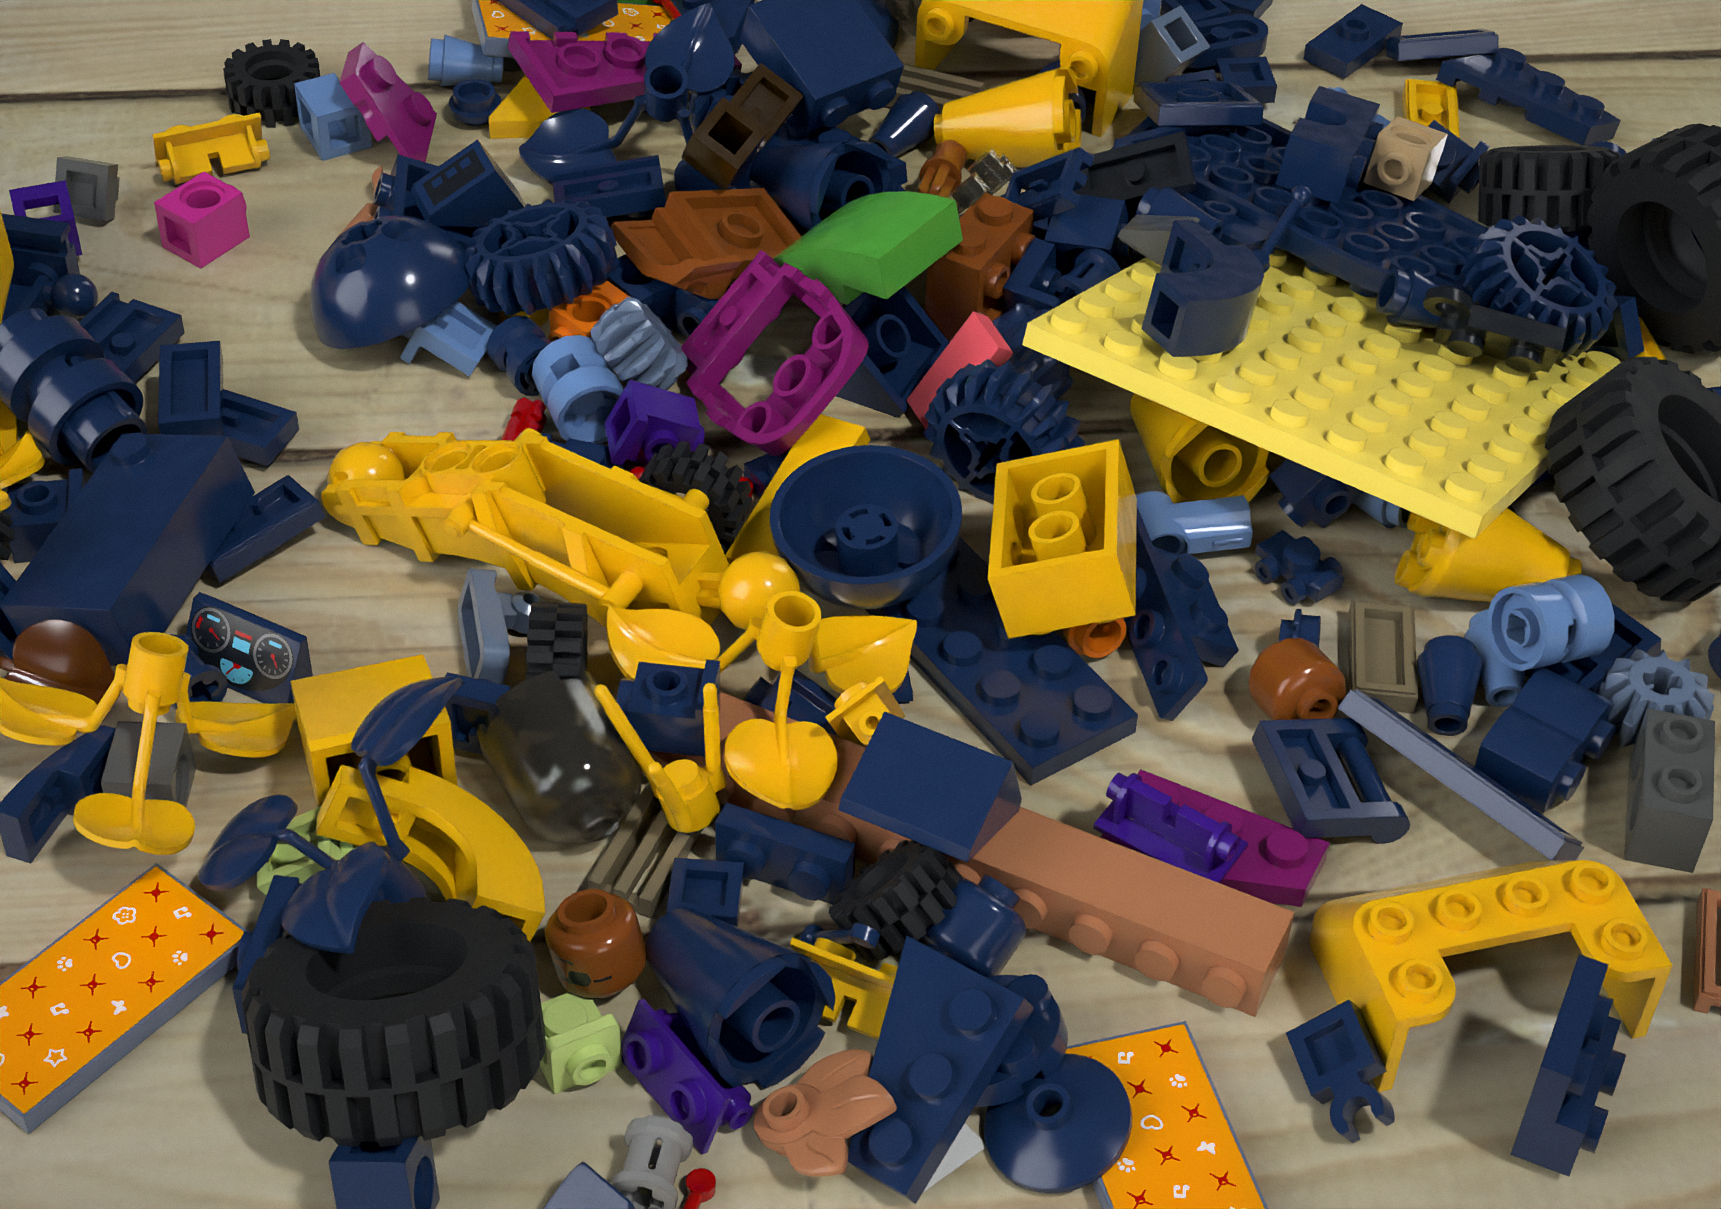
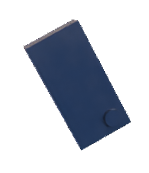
[0,433,255,666]

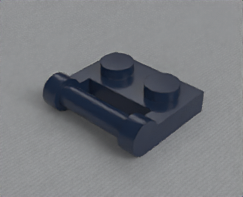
[1252,718,1410,844]

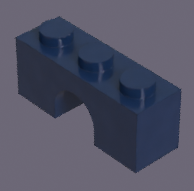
[1275,86,1384,205]

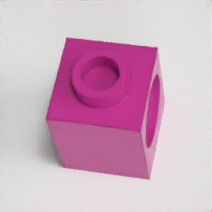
[154,172,250,269]

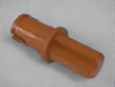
[916,140,968,198]

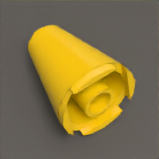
[934,67,1082,168]
[1130,393,1270,503]

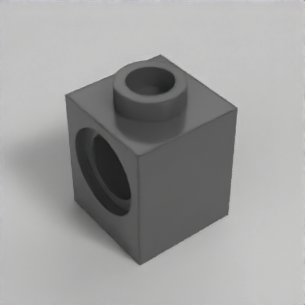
[101,721,196,807]

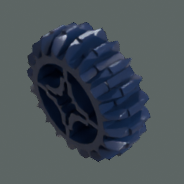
[463,199,617,316]
[1461,215,1618,361]
[924,359,1086,504]

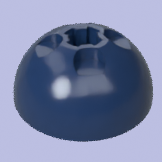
[310,215,470,349]
[770,445,962,609]

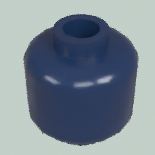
[922,874,1027,977]

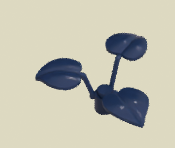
[519,3,751,191]
[198,676,465,954]

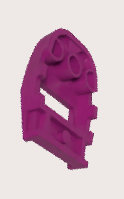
[682,250,869,456]

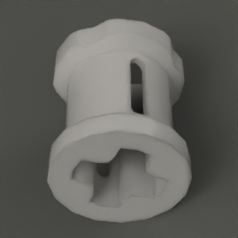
[610,1115,693,1209]

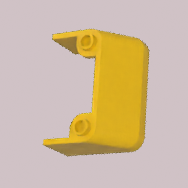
[915,0,1144,137]

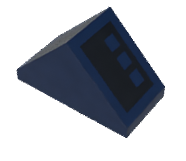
[411,139,526,227]

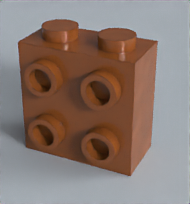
[925,192,1037,343]

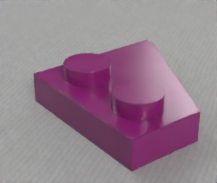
[339,42,437,162]

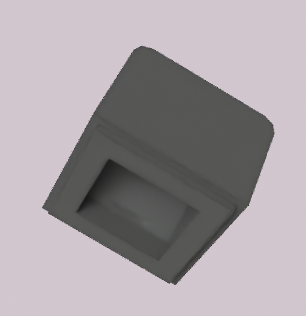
[1117,215,1200,266]

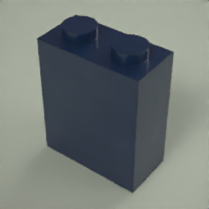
[740,0,904,133]

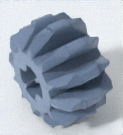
[591,296,688,390]
[1598,649,1715,748]

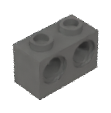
[1624,708,1715,873]

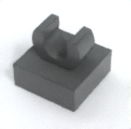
[53,156,120,221]

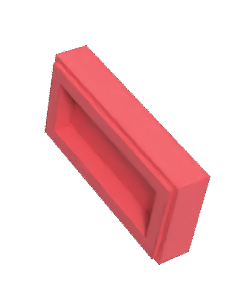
[906,311,1013,430]

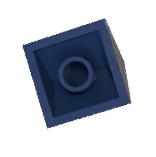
[836,286,949,417]
[838,711,1022,863]

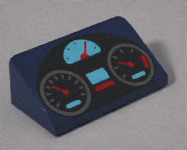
[186,592,313,704]

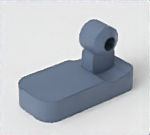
[458,568,545,684]

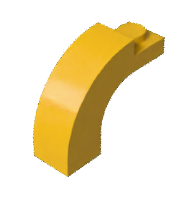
[316,765,545,942]

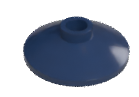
[984,1053,1132,1193]

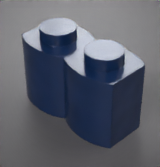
[1475,667,1616,813]

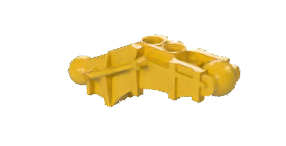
[321,428,800,631]

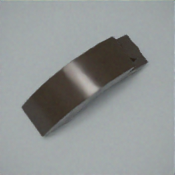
[681,63,804,190]

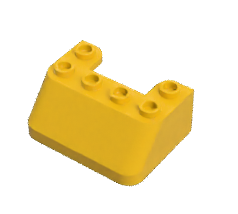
[1309,860,1673,1092]

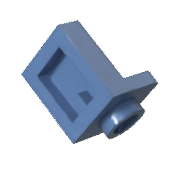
[400,301,496,377]

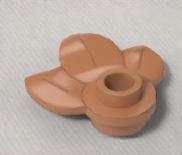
[753,1049,897,1176]

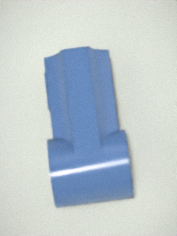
[1136,491,1253,555]

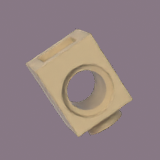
[1363,116,1448,201]

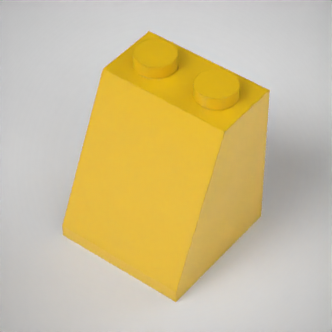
[290,654,458,807]

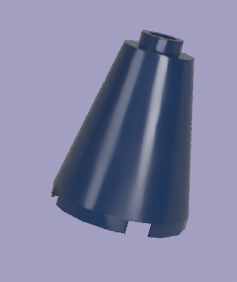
[749,140,899,232]
[645,907,836,1088]

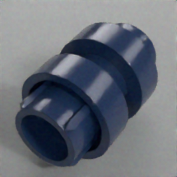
[0,308,147,473]

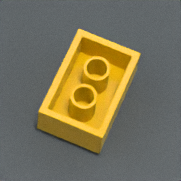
[988,439,1137,639]

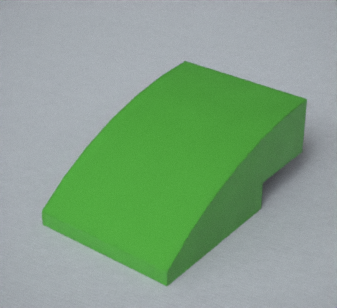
[772,191,963,305]

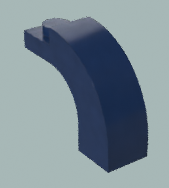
[1141,220,1264,357]

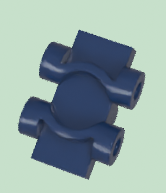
[1255,530,1344,605]

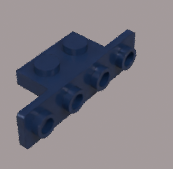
[1124,507,1239,721]

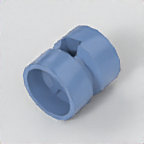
[532,335,624,444]
[1487,574,1615,671]

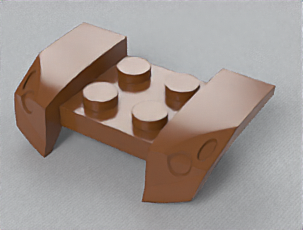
[611,188,807,299]

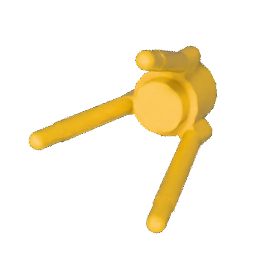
[594,683,727,833]

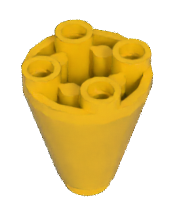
[1394,508,1582,602]

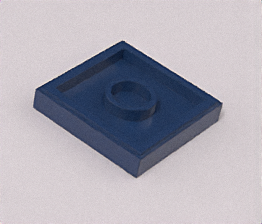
[1133,81,1264,126]

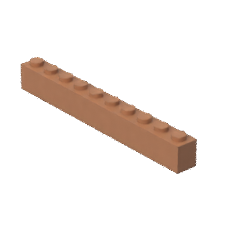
[628,692,1295,1017]

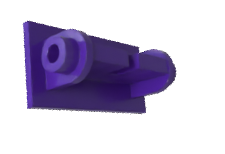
[1093,773,1248,883]
[621,999,754,1154]

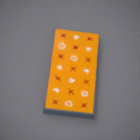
[471,0,673,58]
[0,863,246,1134]
[1061,1021,1268,1209]

